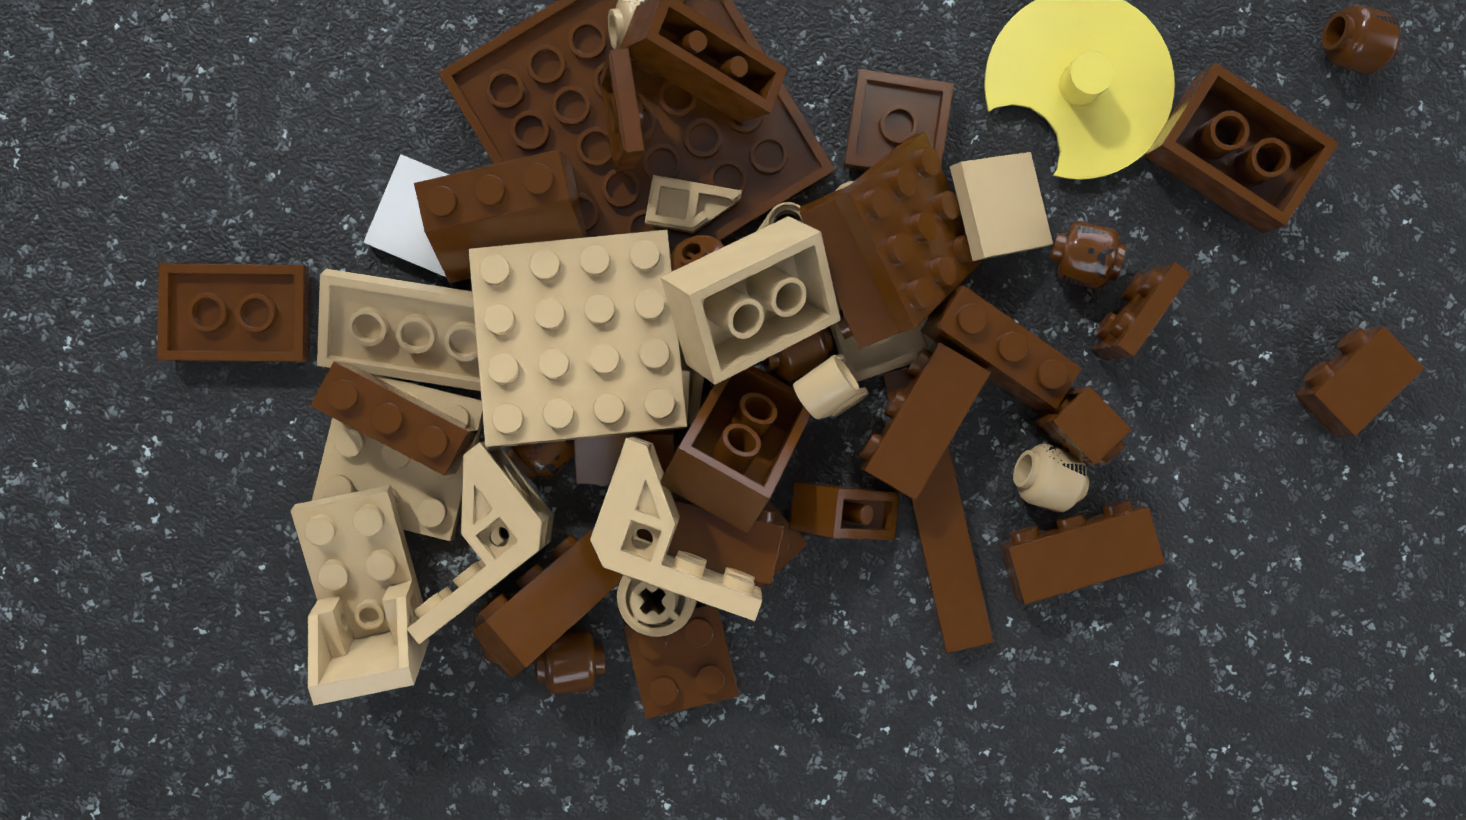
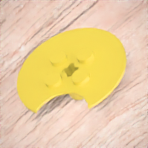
[984,0,1175,180]

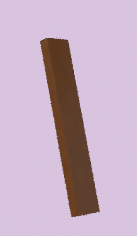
[881,368,994,653]

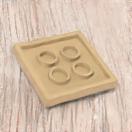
[312,374,483,541]

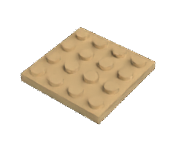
[469,230,687,448]

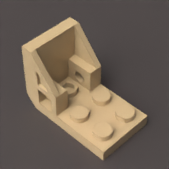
[590,437,762,621]
[407,442,554,644]
[291,485,429,706]

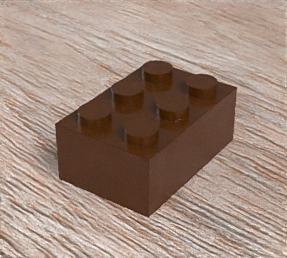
[1144,62,1339,234]
[660,365,811,533]

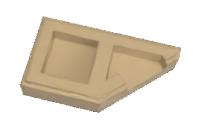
[645,175,742,234]

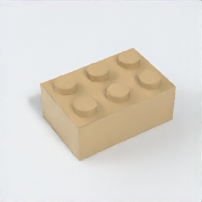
[660,216,841,384]

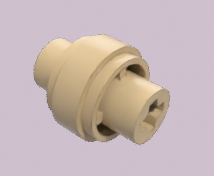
[617,575,697,637]

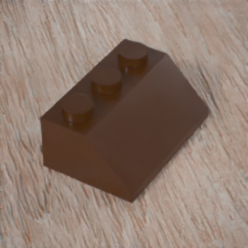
[414,149,587,284]

